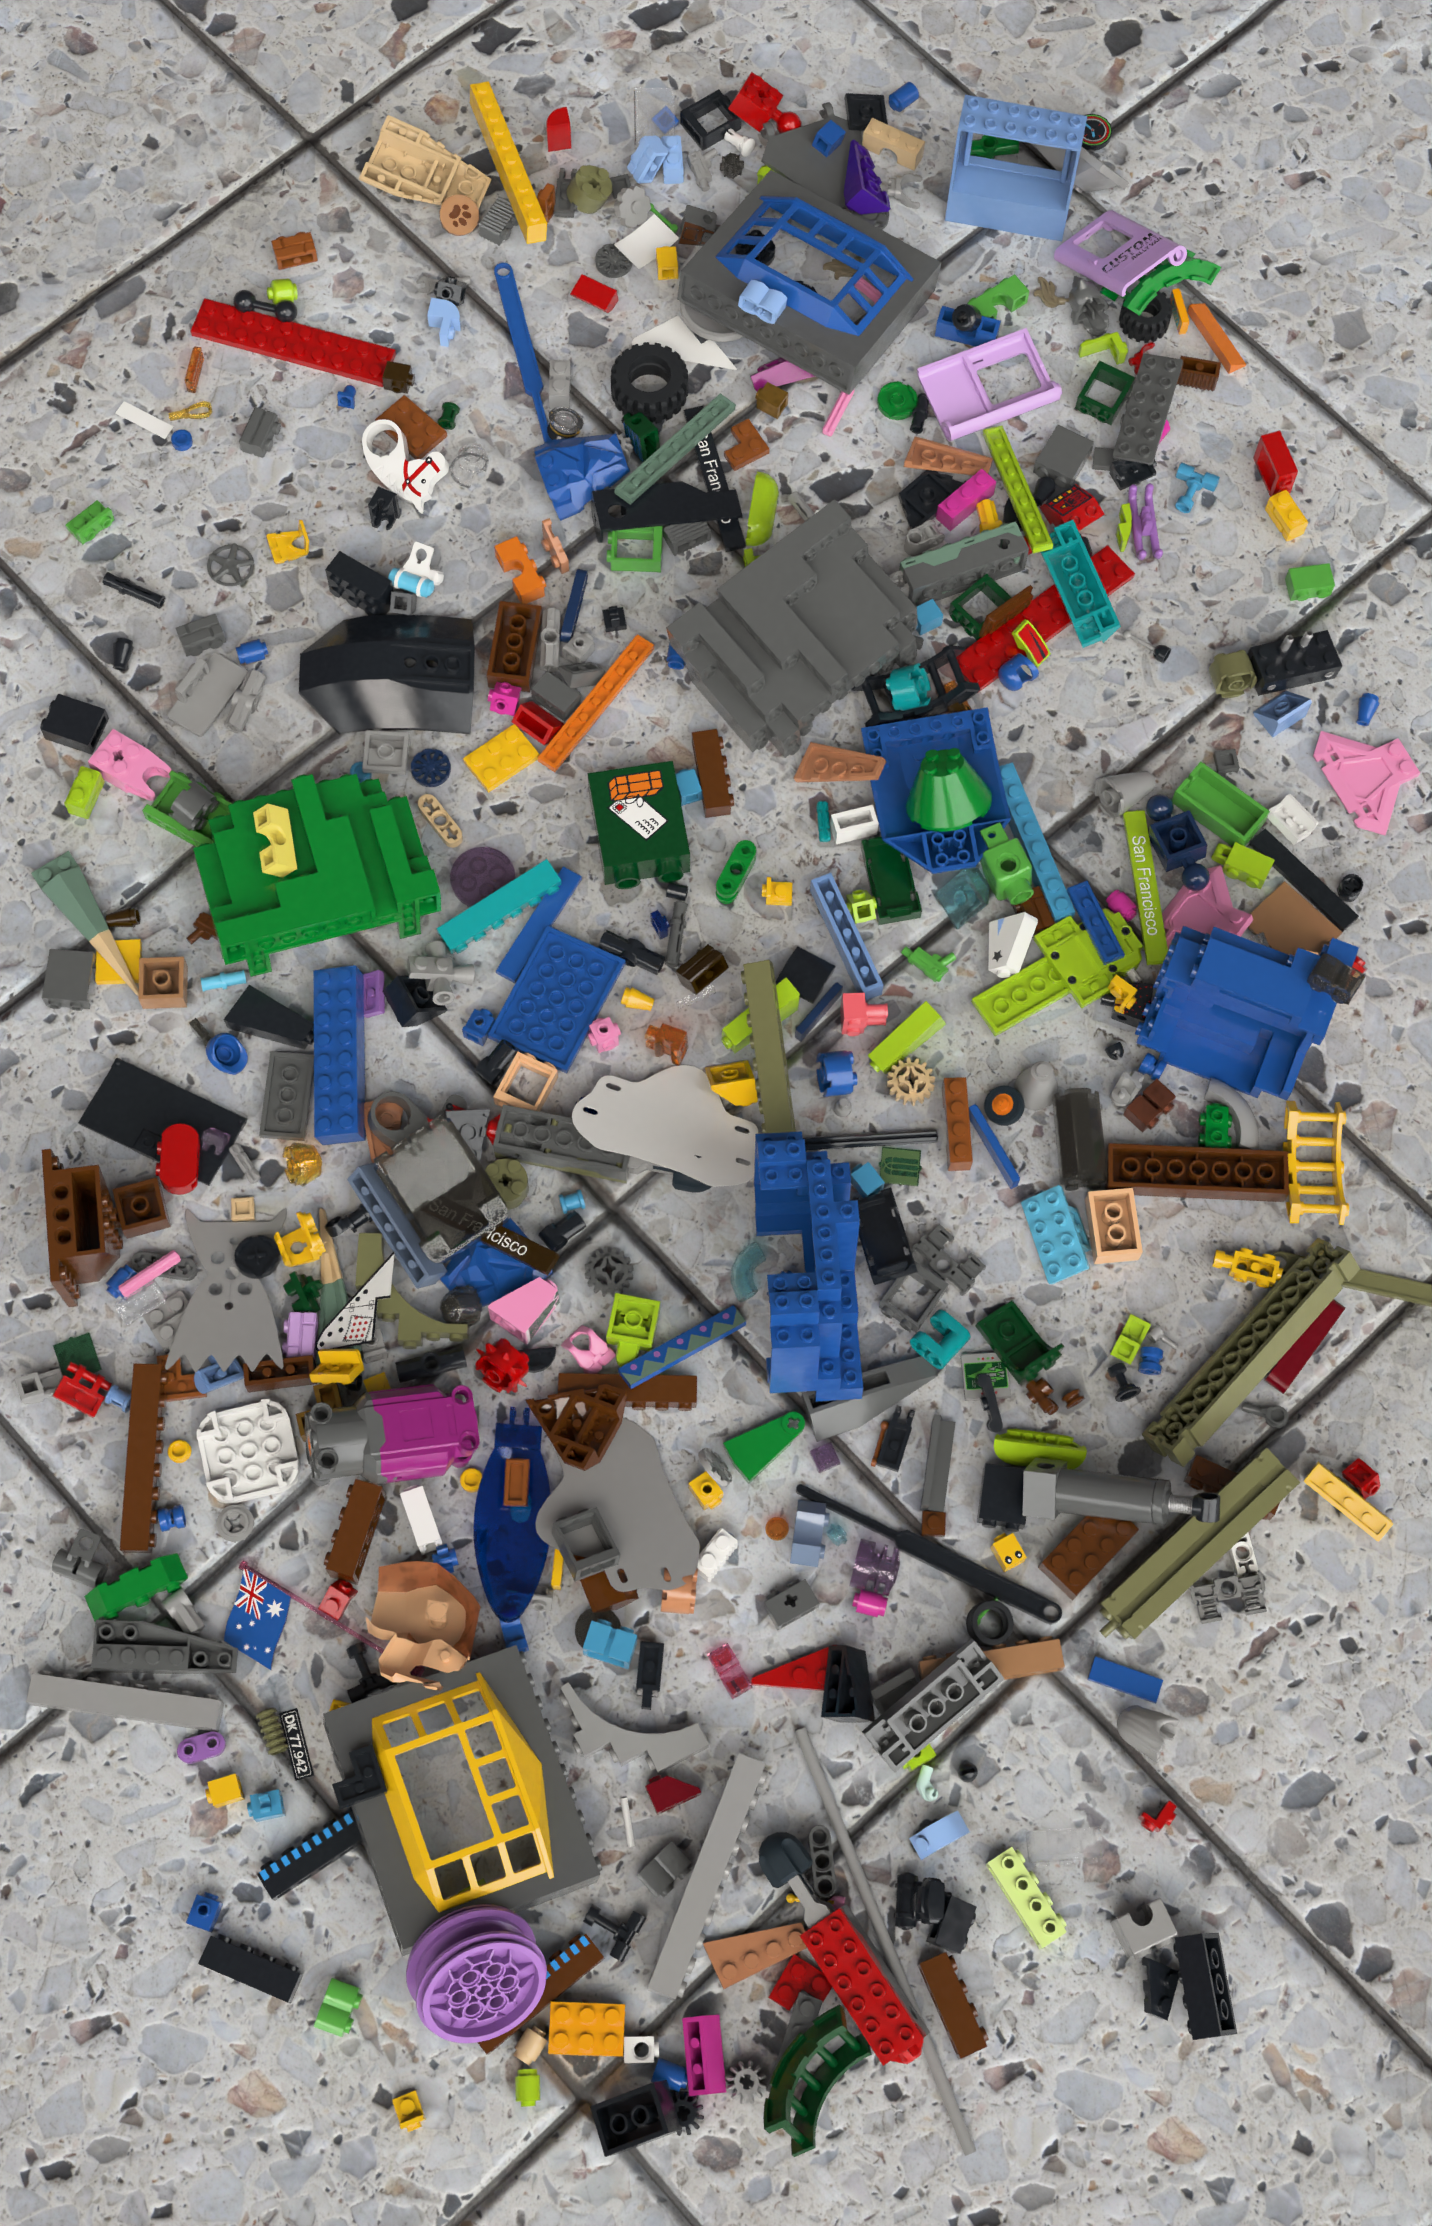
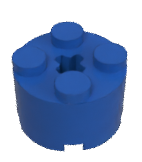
[816,1050,858,1097]

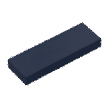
[795,982,843,1042]

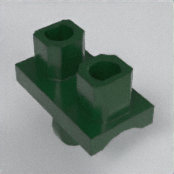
[283,1271,323,1313]

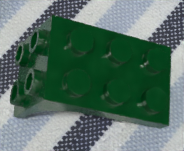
[975,1300,1065,1384]

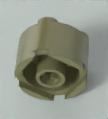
[567,165,612,214]
[1209,650,1257,698]
[482,1159,529,1210]

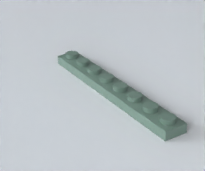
[614,393,736,505]

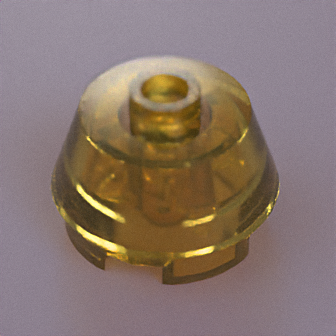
[282,1143,322,1187]

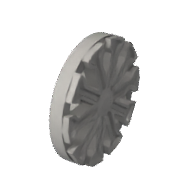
[698,1447,732,1487]

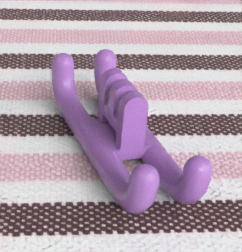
[1128,483,1163,560]

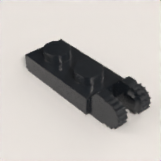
[876,1405,915,1472]

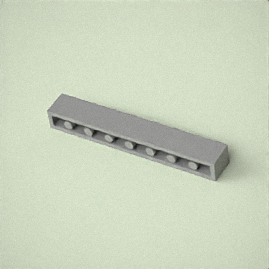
[26,1670,224,1732]

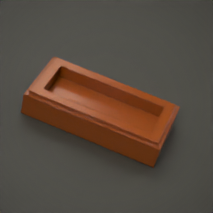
[503,1459,530,1507]

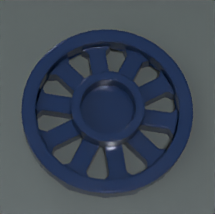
[411,749,451,787]

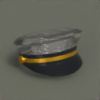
[547,407,584,440]

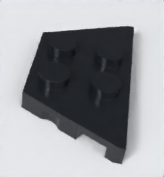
[898,470,966,530]

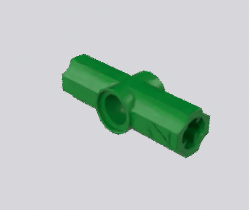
[970,135,1019,159]

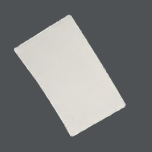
[614,214,679,269]

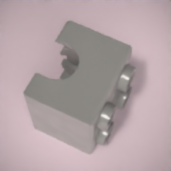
[1110,1898,1177,1960]

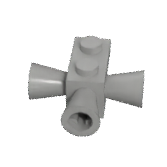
[407,941,474,1005]

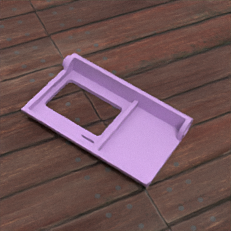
[917,328,1062,442]

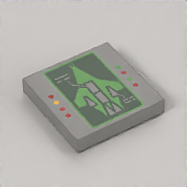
[960,1353,1011,1401]

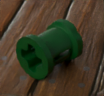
[437,402,460,430]

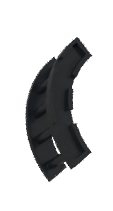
[851,645,981,727]

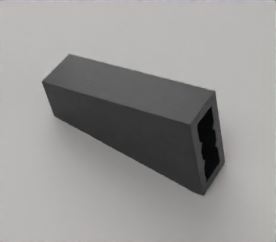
[224,985,314,1049]

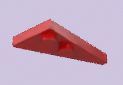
[751,1645,836,1691]

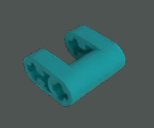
[910,1310,971,1369]

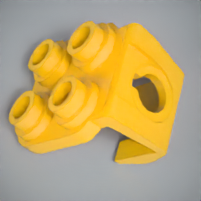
[274,1211,326,1267]

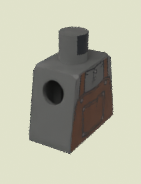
[678,205,721,246]

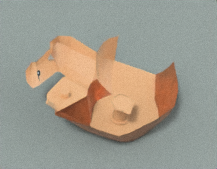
[366,1561,480,1691]

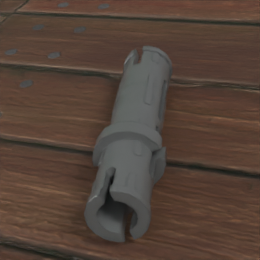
[665,901,688,967]

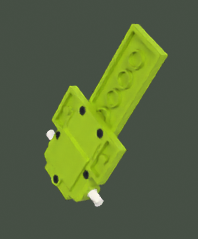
[971,908,1143,1037]

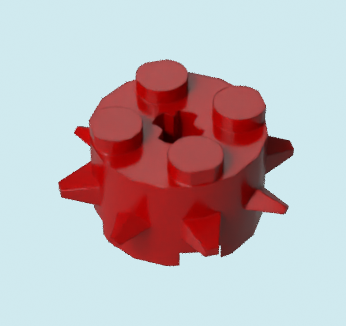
[475,1338,529,1394]

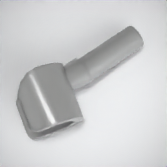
[1147,1327,1179,1350]

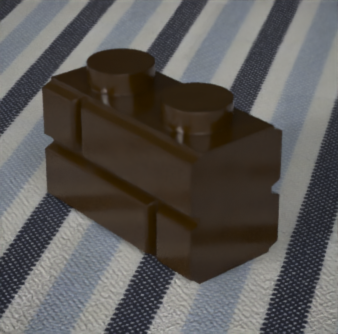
[676,944,729,995]

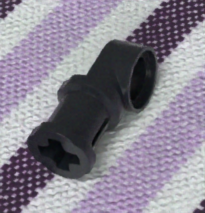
[324,1204,373,1237]

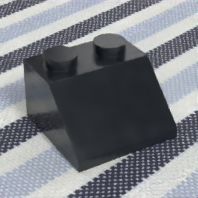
[383,975,447,1027]

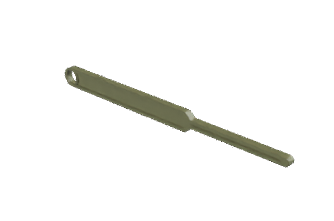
[1272,1251,1432,1307]

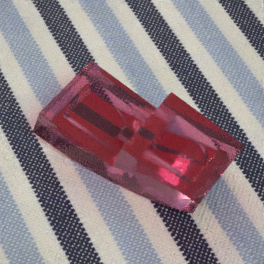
[707,1643,753,1700]

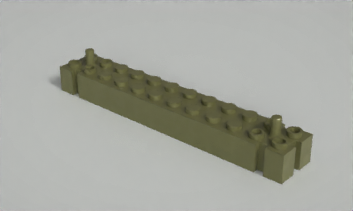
[1142,1238,1360,1467]

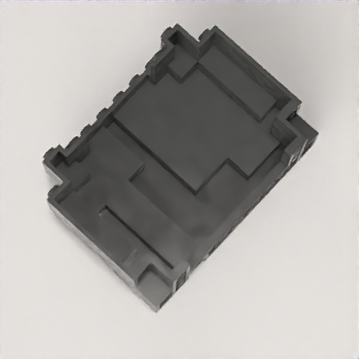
[666,499,918,758]

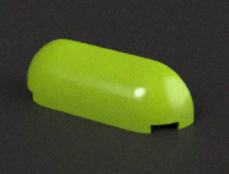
[745,471,779,546]
[994,1429,1087,1469]

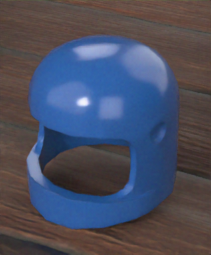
[998,653,1039,691]

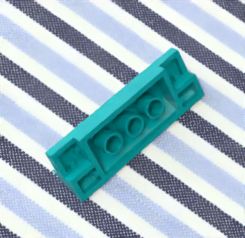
[1040,520,1121,648]

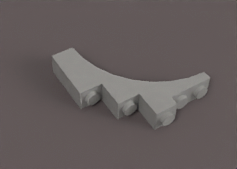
[559,1682,709,1774]

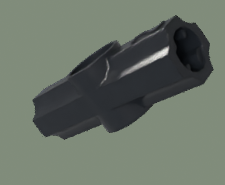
[598,930,665,975]
[395,1346,467,1383]

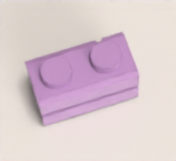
[282,1312,318,1362]

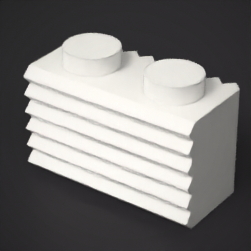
[697,1528,738,1582]

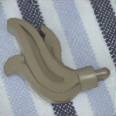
[823,255,861,280]
[1034,277,1069,308]

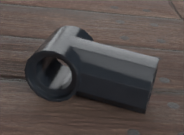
[475,1039,518,1085]
[538,1210,586,1252]

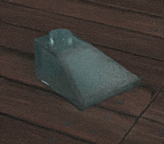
[935,868,989,929]

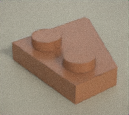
[541,518,569,574]

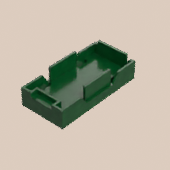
[860,837,922,925]

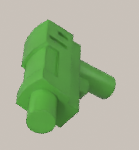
[901,946,956,982]

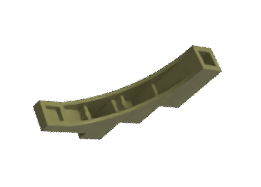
[355,1233,469,1349]

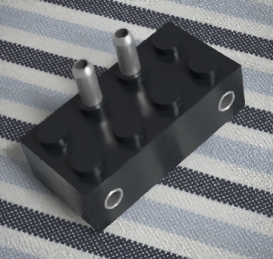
[1247,630,1343,696]

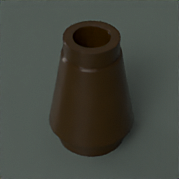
[106,906,140,928]

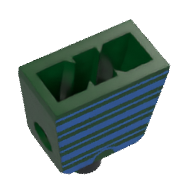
[621,413,660,462]

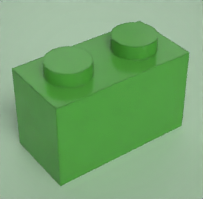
[1285,563,1335,601]

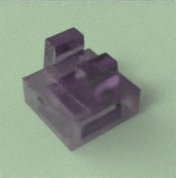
[201,1127,231,1156]
[810,1442,841,1473]

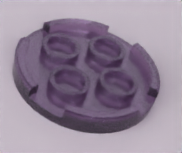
[450,847,515,907]

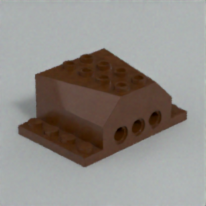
[42,1149,123,1307]

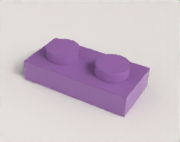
[363,970,385,1018]

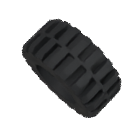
[610,342,688,424]

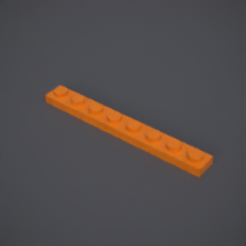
[538,634,654,772]

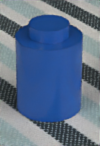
[889,82,919,112]
[651,2057,688,2092]

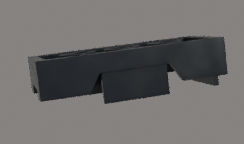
[850,1187,918,1285]

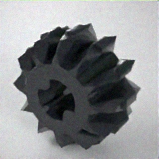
[674,2091,704,2136]

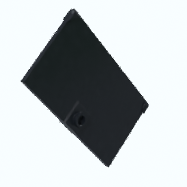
[78,1058,248,1186]

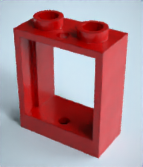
[1253,430,1298,497]

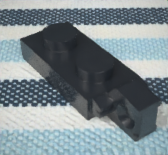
[636,1641,664,1710]

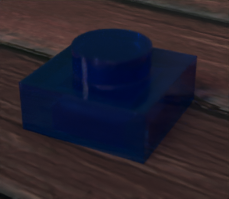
[650,910,670,940]

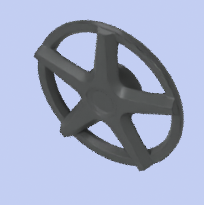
[207,543,254,586]

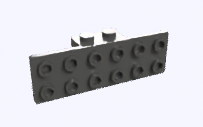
[1113,354,1183,465]

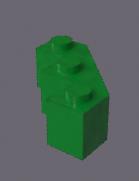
[84,1553,188,1622]

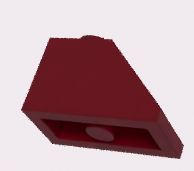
[645,1774,701,1815]

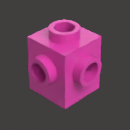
[487,682,521,716]

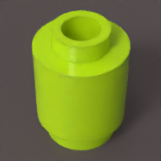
[515,2069,541,2107]

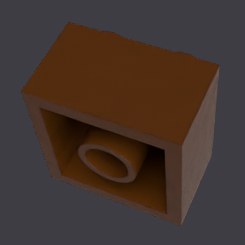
[112,1177,171,1239]

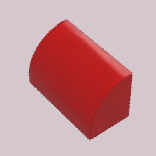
[546,107,572,152]
[570,274,618,313]
[511,701,564,746]

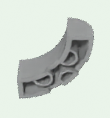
[1204,1077,1259,1150]

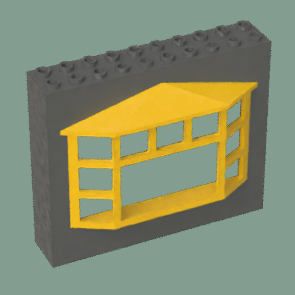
[323,1645,602,1957]

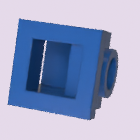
[462,1008,495,1046]

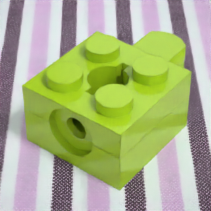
[606,1293,660,1367]

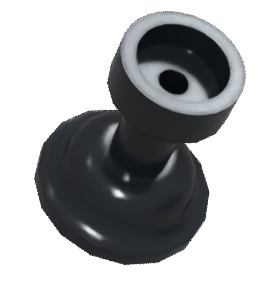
[1107,1363,1141,1402]

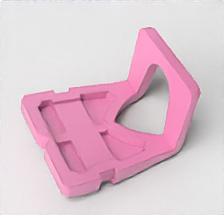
[561,1325,616,1374]

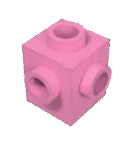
[587,1017,621,1053]

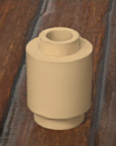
[513,2026,548,2066]

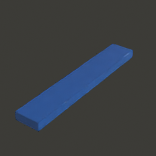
[496,867,582,983]

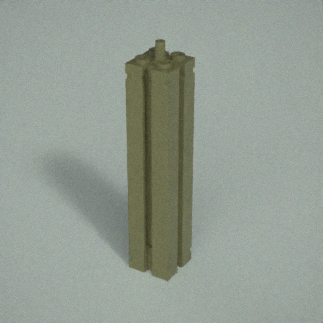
[1099,1448,1300,1639]

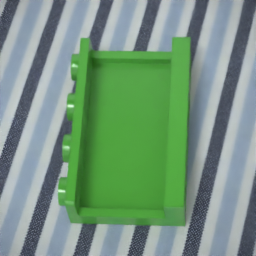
[142,770,232,847]

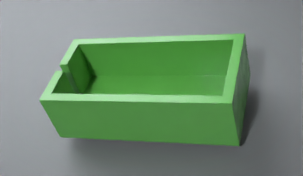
[1172,761,1270,847]

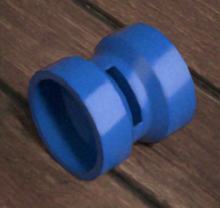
[1137,1053,1167,1080]
[1138,1347,1164,1375]
[158,1504,186,1532]

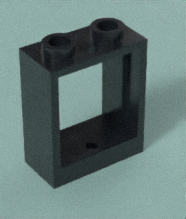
[680,89,742,151]

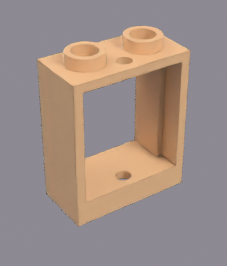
[493,1052,558,1112]

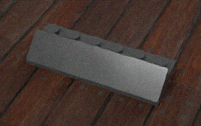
[862,1639,1004,1772]

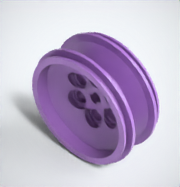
[406,1904,547,2043]

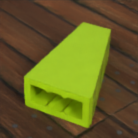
[721,977,800,1053]
[868,1001,946,1075]

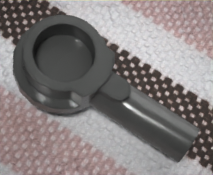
[1242,1402,1288,1429]

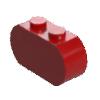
[156,1124,200,1195]

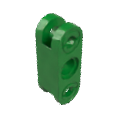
[716,840,756,904]

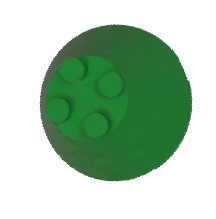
[906,748,992,832]

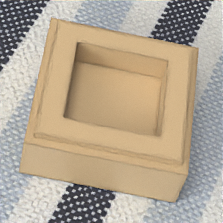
[231,1197,255,1222]

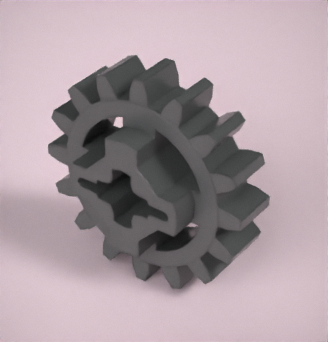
[584,1247,634,1297]

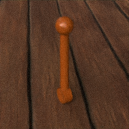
[871,1421,889,1467]

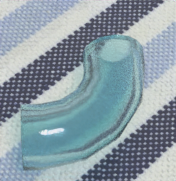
[731,1242,766,1302]

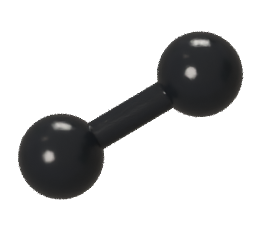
[233,290,297,322]

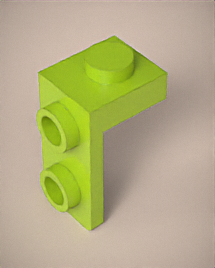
[1078,332,1128,365]

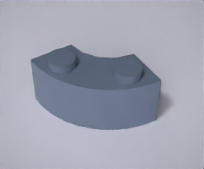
[790,1499,830,1567]

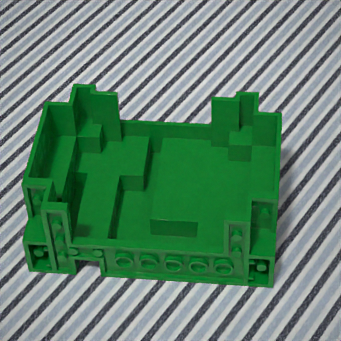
[193,774,441,977]

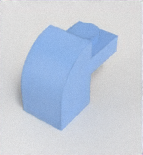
[427,298,461,347]
[909,1811,970,1860]

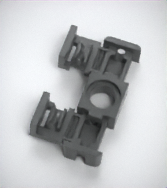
[912,1224,986,1296]
[1190,1570,1267,1624]

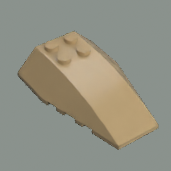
[359,115,491,210]

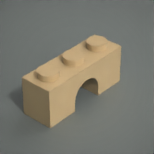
[862,118,925,171]

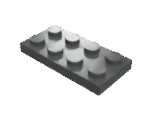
[259,1051,314,1141]

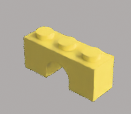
[253,803,297,878]

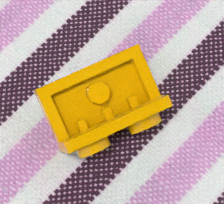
[309,1349,365,1385]

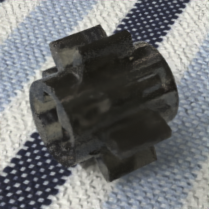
[719,153,744,179]

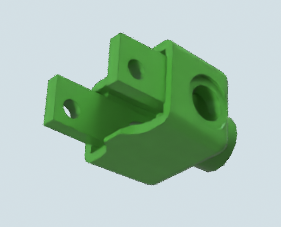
[980,822,1034,905]

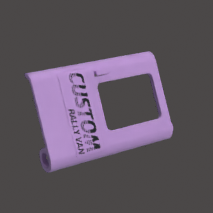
[1054,210,1187,297]

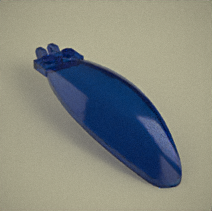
[473,1407,551,1623]

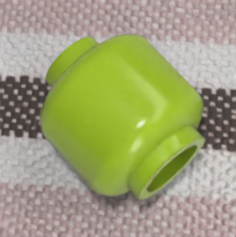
[267,279,298,305]

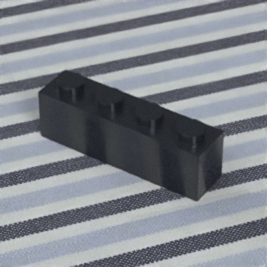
[198,1934,303,2004]

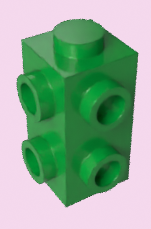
[1198,1103,1232,1149]

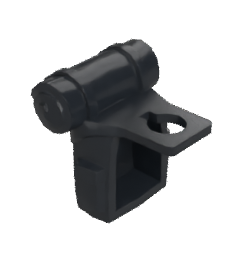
[894,1872,952,1930]

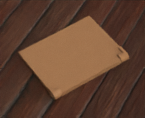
[1248,881,1343,955]

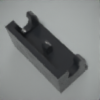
[1109,459,1157,491]
[368,487,401,530]

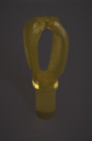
[169,401,212,421]

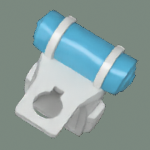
[388,542,444,598]

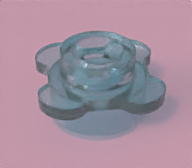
[826,1524,847,1547]

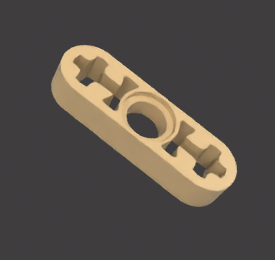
[418,794,463,848]

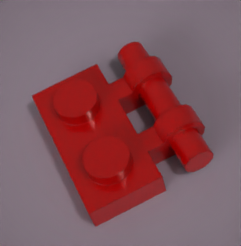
[52,1362,112,1418]

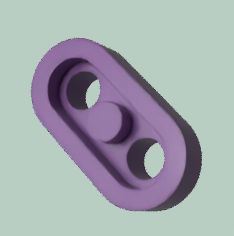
[177,1731,226,1764]

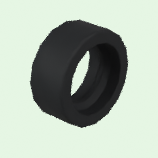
[966,1600,1014,1647]

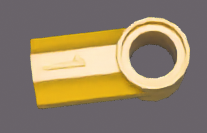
[976,499,1002,533]

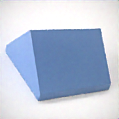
[1253,691,1312,738]

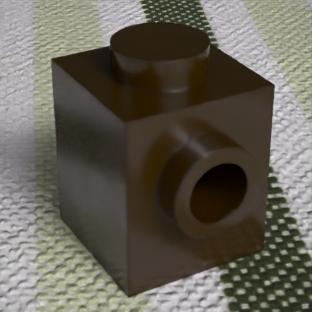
[382,361,415,394]

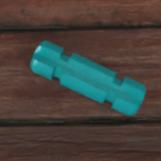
[816,801,831,842]

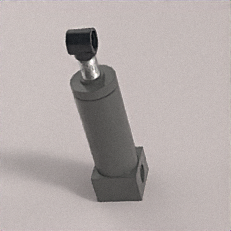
[1022,1458,1220,1525]

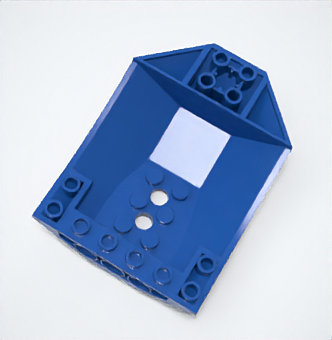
[861,707,1011,874]

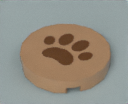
[439,195,479,236]

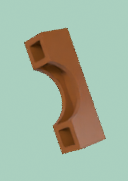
[942,1077,973,1171]

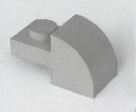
[14,1368,62,1404]

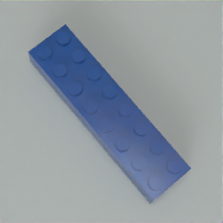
[313,965,366,1145]

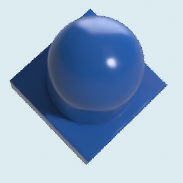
[337,385,356,409]

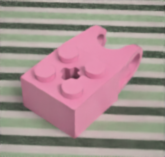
[88,729,172,801]

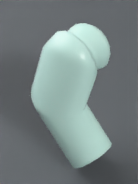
[916,1765,938,1802]

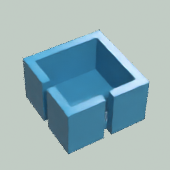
[583,1619,637,1670]

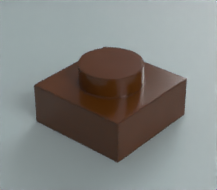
[921,1511,946,1537]

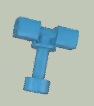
[1175,463,1220,513]

